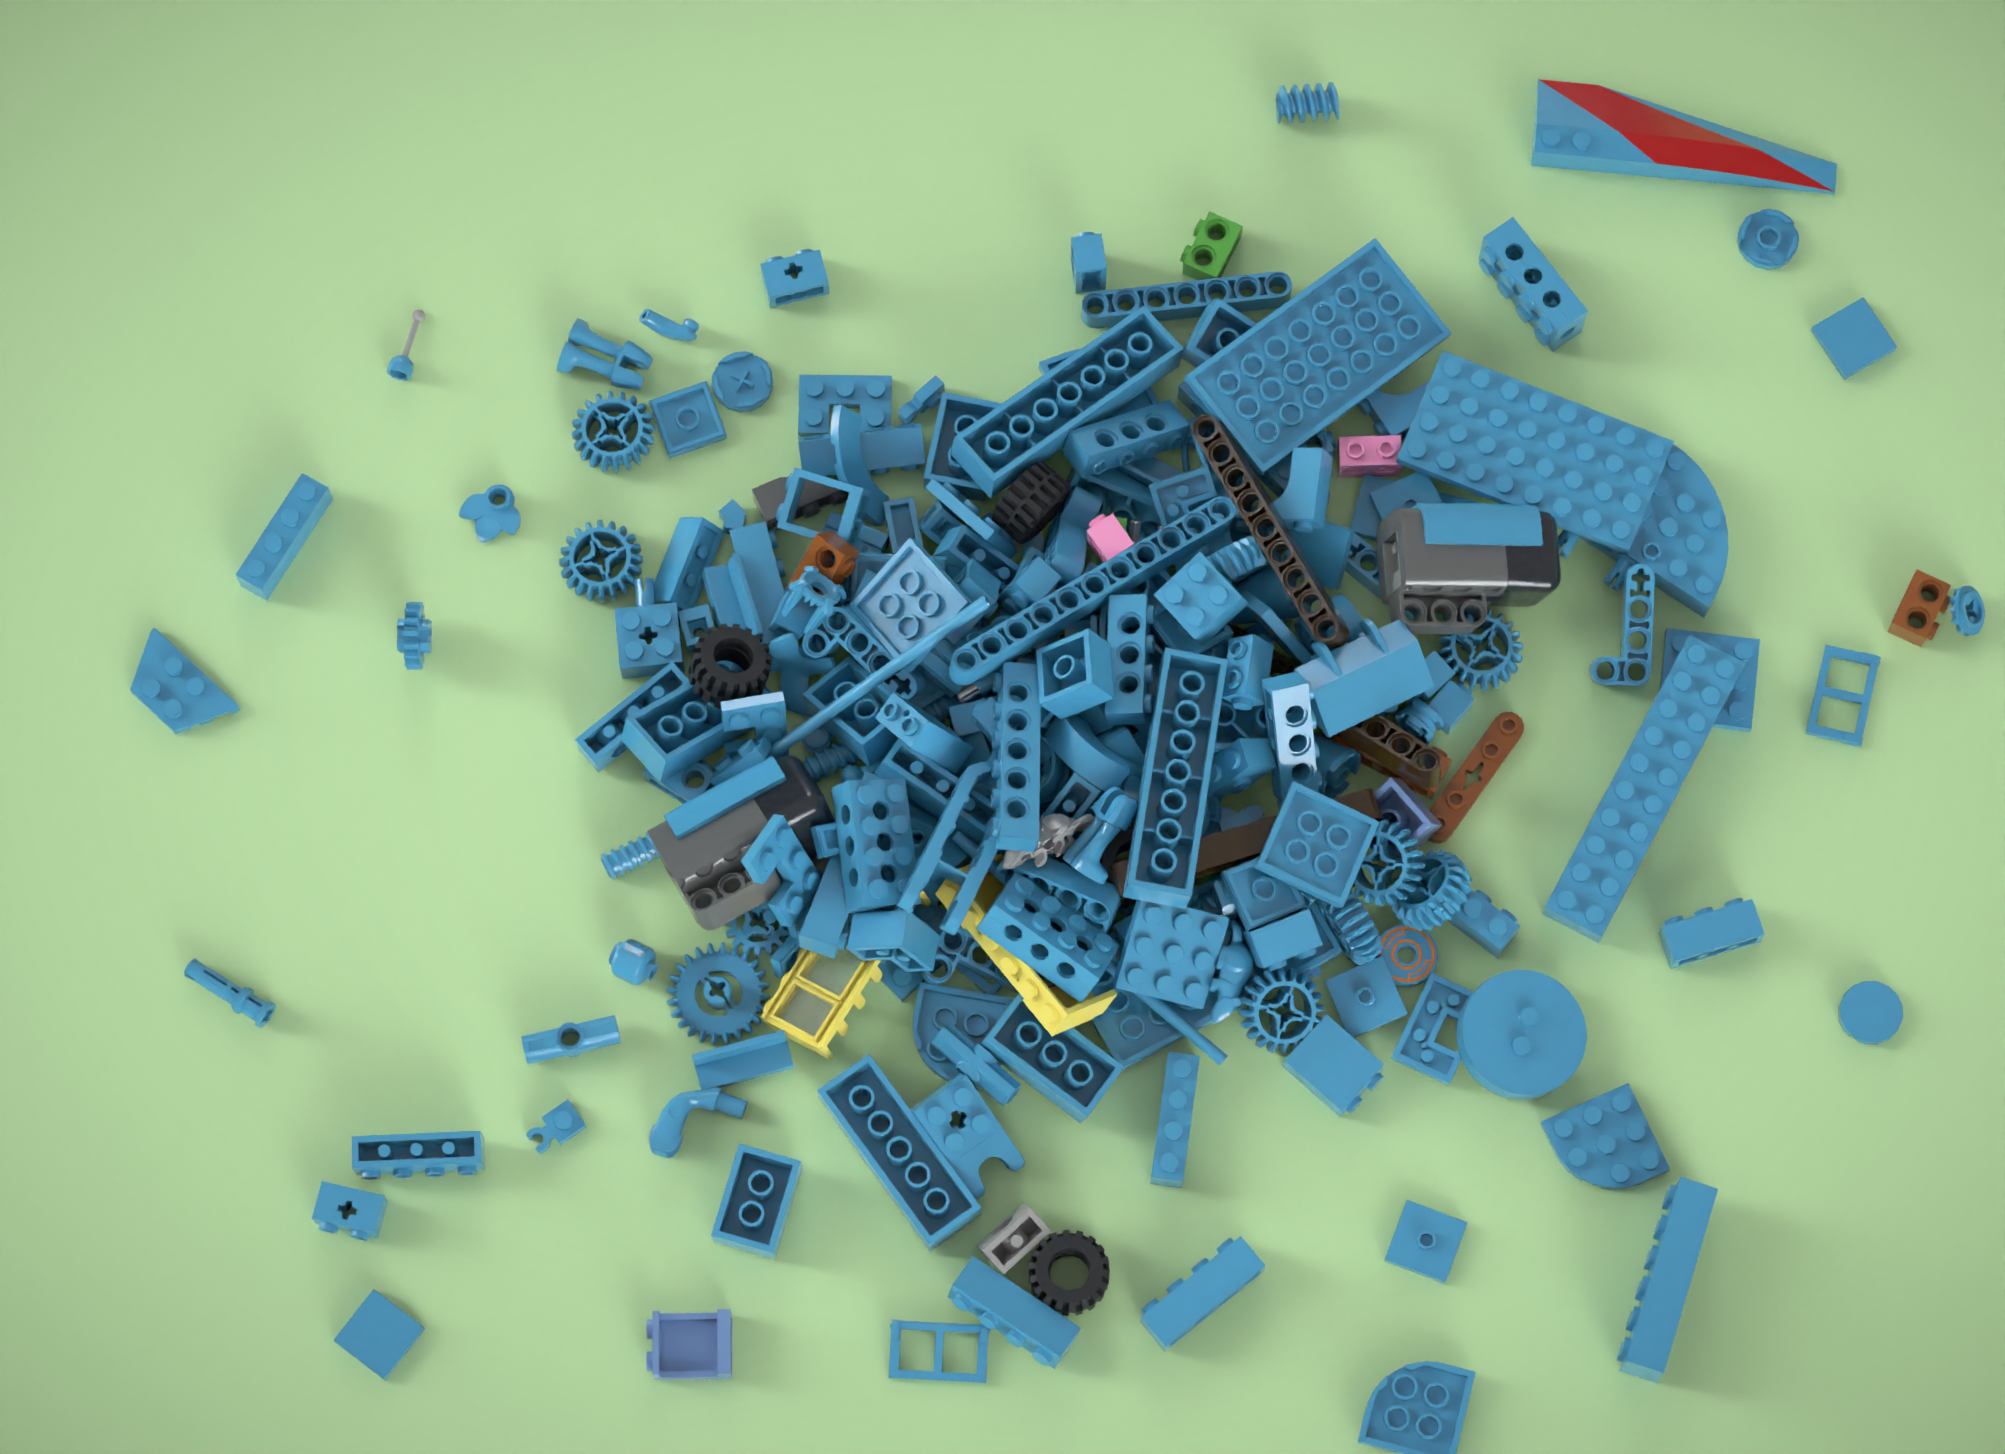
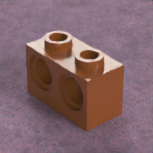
[788,531,860,607]
[1887,569,1951,647]

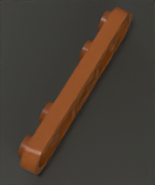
[1428,712,1524,844]

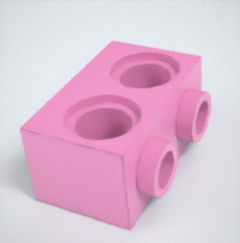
[1337,435,1402,478]
[1087,513,1134,563]

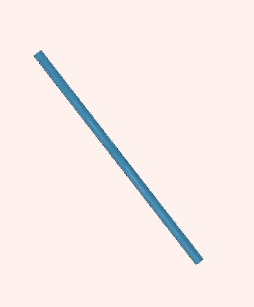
[712,595,991,788]
[951,831,1228,1065]

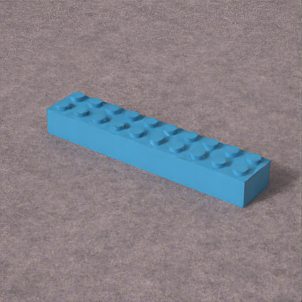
[1543,634,1746,943]

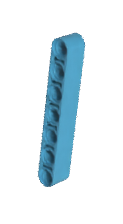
[1081,271,1292,328]

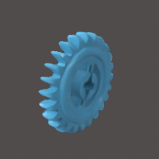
[666,942,771,1045]

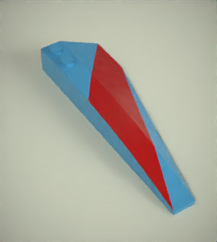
[1531,79,1837,194]

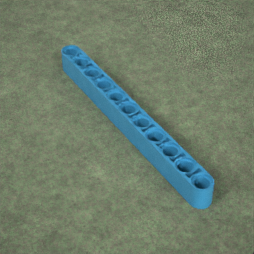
[949,496,1236,685]

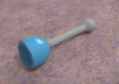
[387,310,425,381]

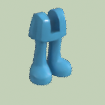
[557,318,653,390]
[1062,787,1138,885]

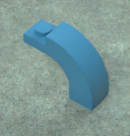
[1045,715,1143,801]

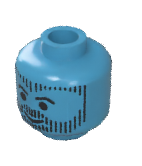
[609,939,658,986]

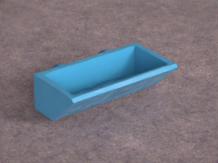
[1294,619,1435,737]

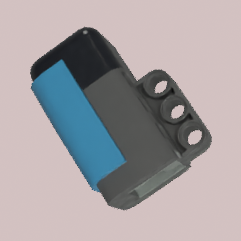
[1376,503,1561,635]
[647,755,836,930]

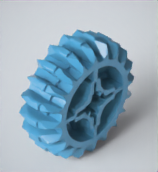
[571,390,655,474]
[559,519,643,603]
[1207,536,1268,585]
[1438,608,1523,692]
[1352,820,1425,906]
[1392,849,1472,932]
[1316,890,1383,965]
[1238,967,1325,1054]

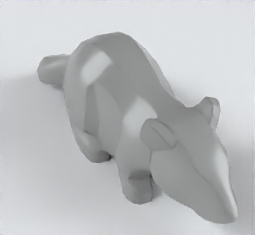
[1003,814,1094,869]

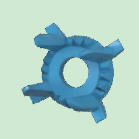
[781,566,847,633]

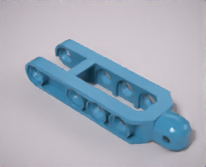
[897,749,1022,936]

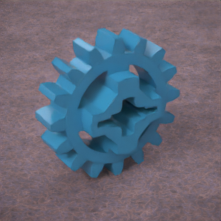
[397,602,432,670]
[724,907,790,958]

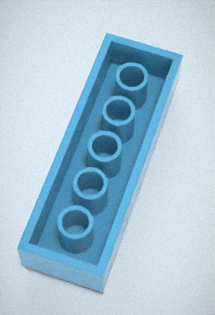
[817,1054,982,1252]
[1616,1177,1718,1383]

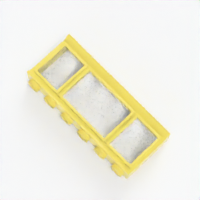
[761,890,931,1061]

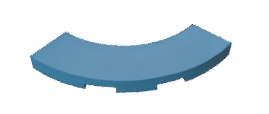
[831,405,889,526]

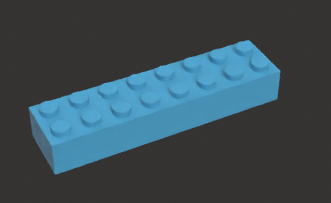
[951,305,1184,499]
[1123,648,1228,909]

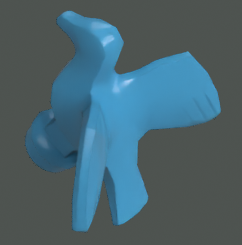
[767,633,836,717]

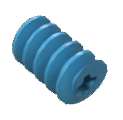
[1276,82,1339,124]

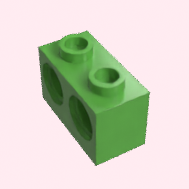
[1180,211,1243,280]

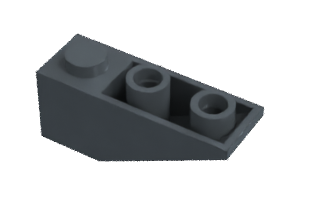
[752,477,849,531]

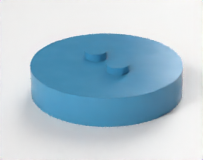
[1456,970,1587,1100]

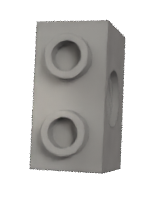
[976,1203,1051,1275]

